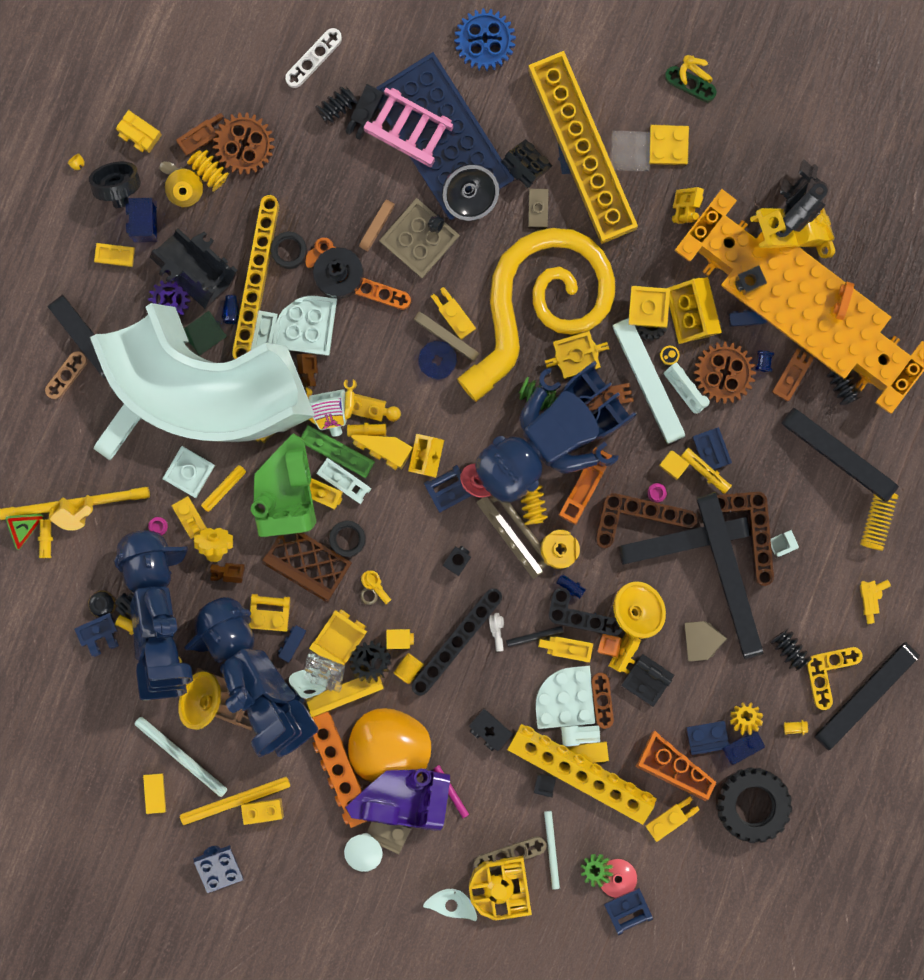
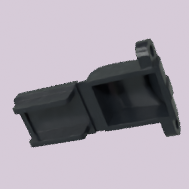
[775,159,828,237]

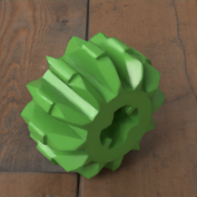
[581,854,613,887]

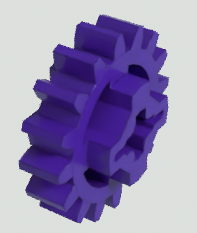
[148,280,191,316]

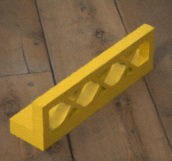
[306,676,384,717]

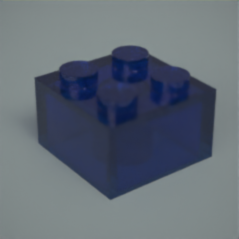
[126,198,157,242]

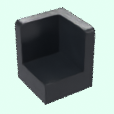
[533,773,556,798]

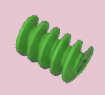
[519,376,559,411]

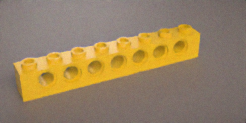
[507,724,657,825]

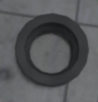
[270,231,307,269]
[329,520,366,557]

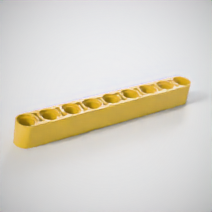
[233,195,279,359]

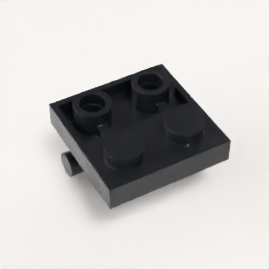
[501,139,553,189]
[621,654,675,707]

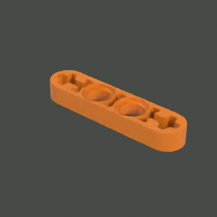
[340,274,411,310]

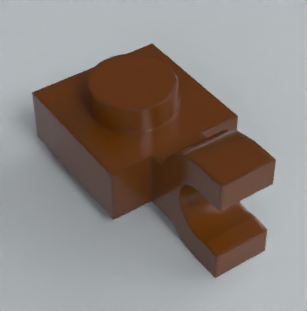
[297,354,318,388]
[210,563,245,583]

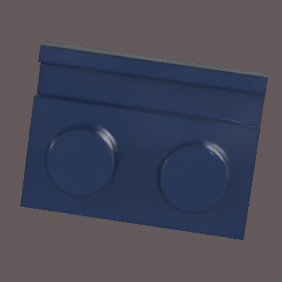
[692,427,732,470]
[686,720,730,755]

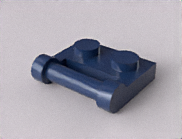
[424,465,472,513]
[604,888,654,936]

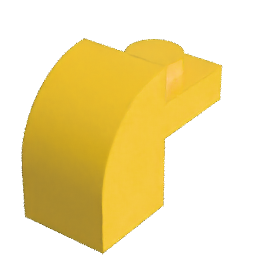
[49,495,93,530]

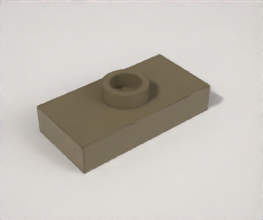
[528,189,548,228]

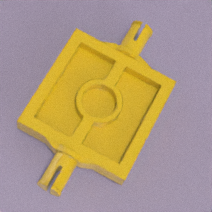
[545,331,609,379]

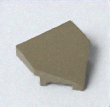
[685,621,728,661]

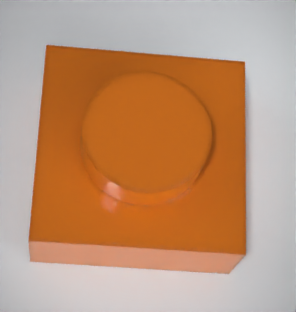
[598,634,622,658]

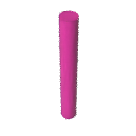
[433,765,469,818]

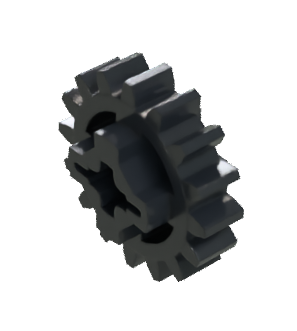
[349,641,392,683]

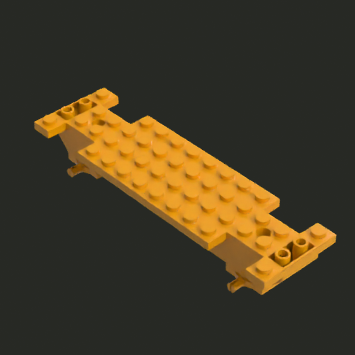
[675,189,924,414]

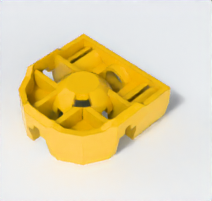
[469,856,532,921]

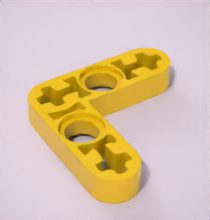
[806,647,862,710]

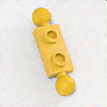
[352,394,401,422]

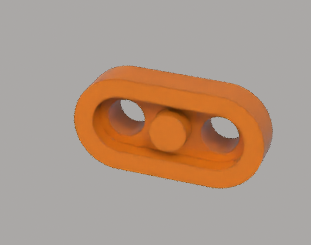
[833,281,854,321]

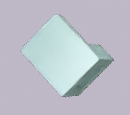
[771,530,799,557]

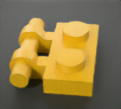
[672,187,704,224]

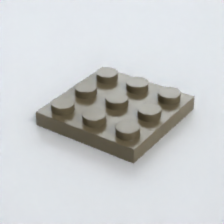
[379,198,460,279]

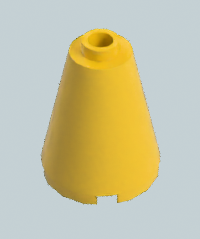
[165,169,203,207]

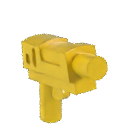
[860,580,891,624]

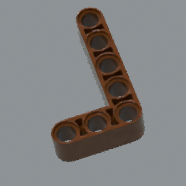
[717,492,774,586]
[596,493,697,549]

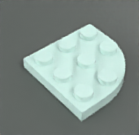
[273,296,337,356]
[536,666,595,729]

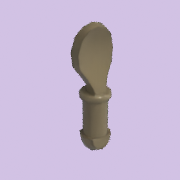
[160,162,197,174]

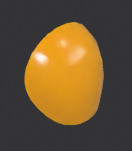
[348,708,431,782]

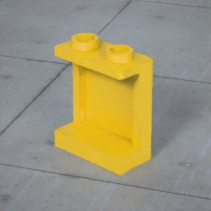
[309,609,368,670]

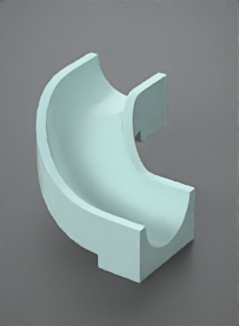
[90,303,315,442]

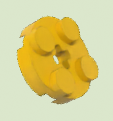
[541,530,580,569]

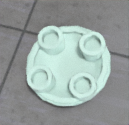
[344,833,383,871]

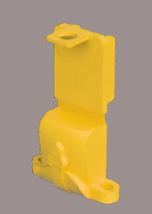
[750,208,835,258]

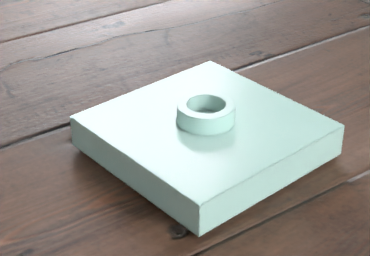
[163,446,215,498]

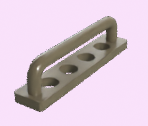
[477,495,547,579]

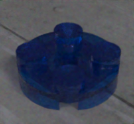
[418,341,457,380]

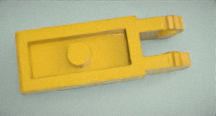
[431,287,476,340]
[645,796,700,842]

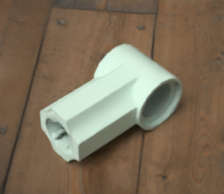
[561,725,600,746]

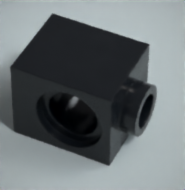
[735,265,767,295]
[443,546,471,576]

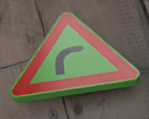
[5,514,43,550]

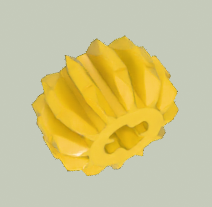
[730,702,763,735]

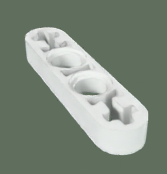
[286,28,342,88]

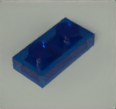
[722,731,765,765]

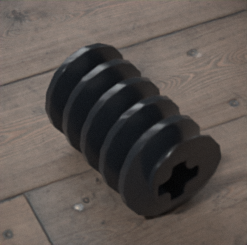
[315,86,358,125]
[826,370,862,405]
[770,628,812,671]

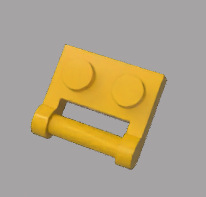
[249,594,290,632]

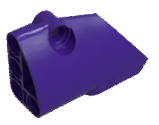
[345,769,450,831]

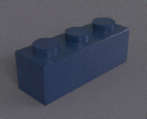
[729,310,767,327]
[278,625,307,662]

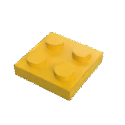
[649,125,689,165]
[628,286,670,328]

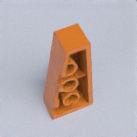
[636,730,716,801]

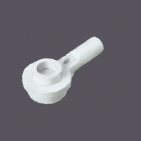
[489,613,504,651]

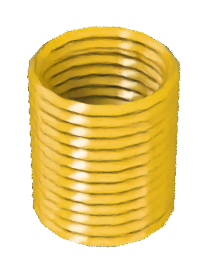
[393,653,424,684]

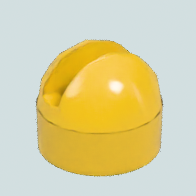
[68,153,85,170]

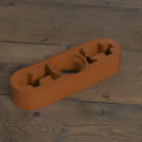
[591,673,614,729]

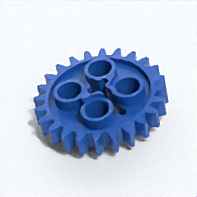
[454,8,516,71]

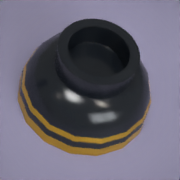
[88,591,116,618]

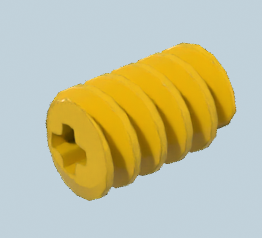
[187,150,229,192]
[521,485,548,525]

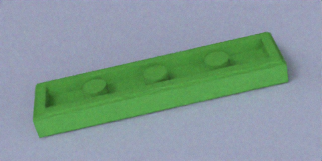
[301,425,375,478]

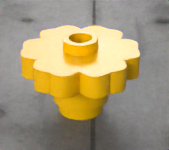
[194,528,233,562]

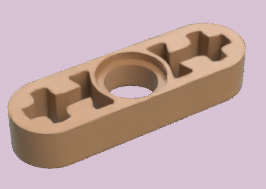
[359,199,395,252]
[45,351,87,400]

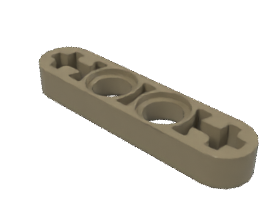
[413,312,479,362]
[474,836,547,871]

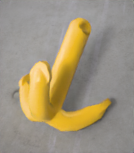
[680,55,713,85]

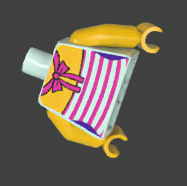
[306,379,357,436]

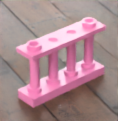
[364,88,453,168]

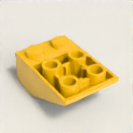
[351,435,413,470]

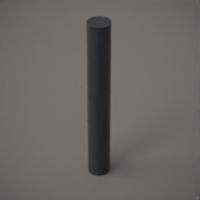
[506,626,564,647]

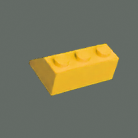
[666,277,722,344]

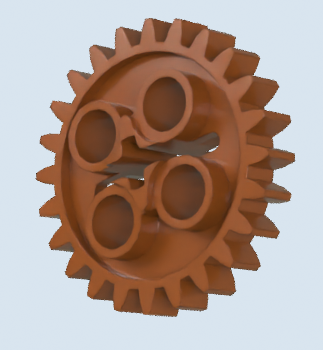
[212,112,275,175]
[693,342,756,404]

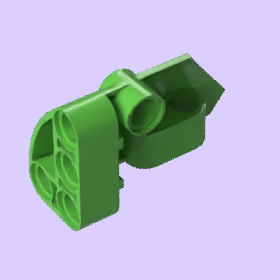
[251,433,317,537]

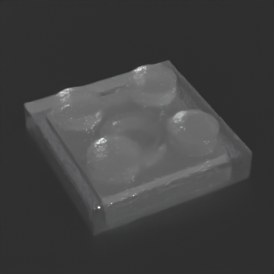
[611,131,650,171]

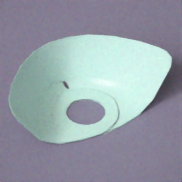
[289,668,332,699]
[423,889,477,921]

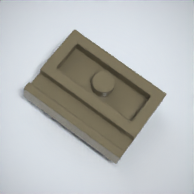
[367,822,411,854]

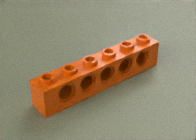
[312,711,366,828]

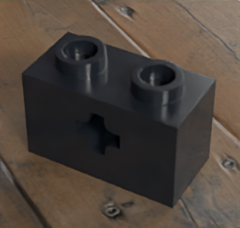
[469,708,513,751]

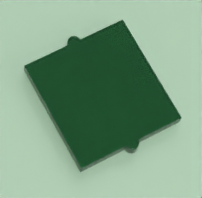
[184,311,227,355]

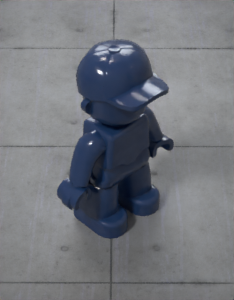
[475,361,637,503]
[114,530,193,701]
[184,597,318,757]

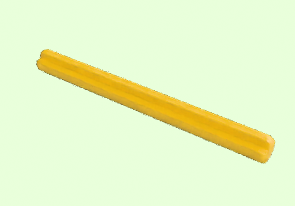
[180,777,290,825]

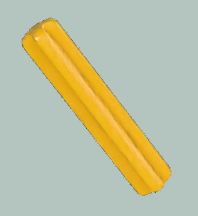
[201,465,246,512]

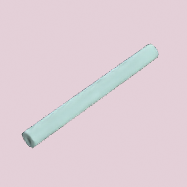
[544,811,560,889]

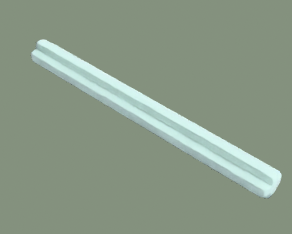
[135,717,227,797]

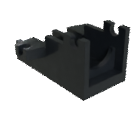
[150,228,237,309]

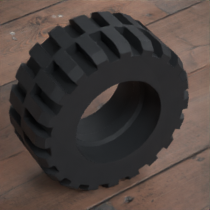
[716,767,792,843]

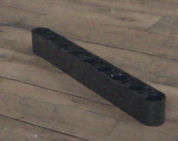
[696,492,764,660]

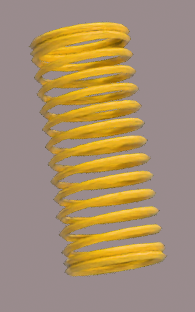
[860,493,899,551]

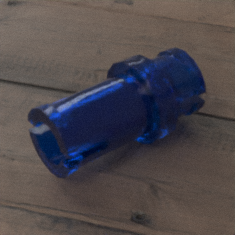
[556,573,587,599]

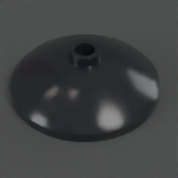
[442,164,499,221]

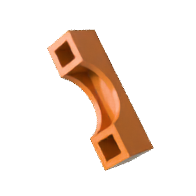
[559,447,612,525]

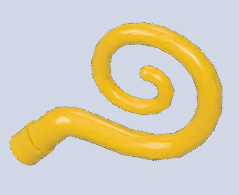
[457,228,615,402]

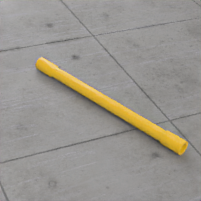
[0,487,150,520]

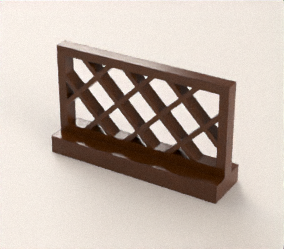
[262,533,352,603]

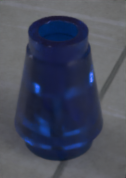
[221,295,240,324]

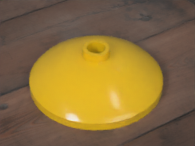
[613,582,666,639]
[178,672,221,730]

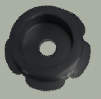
[428,215,444,233]

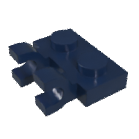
[75,613,119,657]

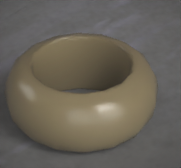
[360,588,378,605]

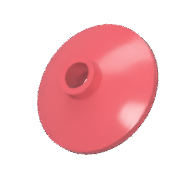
[460,463,491,497]
[601,859,637,898]

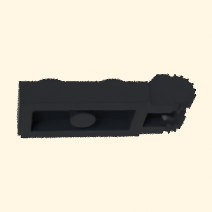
[346,84,385,140]

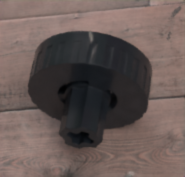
[89,161,141,208]
[313,247,364,299]

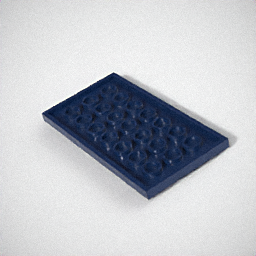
[376,52,514,221]

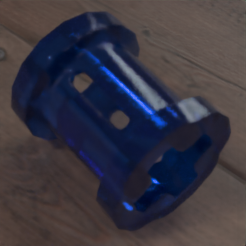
[755,351,775,372]

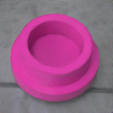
[647,483,667,503]
[148,517,168,535]

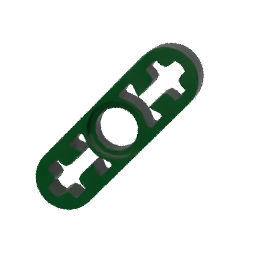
[665,66,717,102]

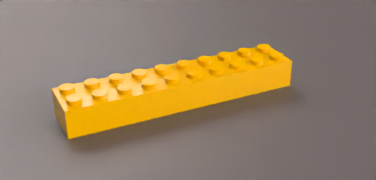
[528,51,638,244]

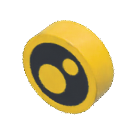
[660,346,680,365]

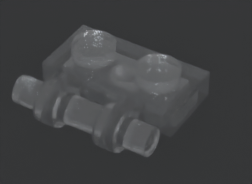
[304,652,345,692]

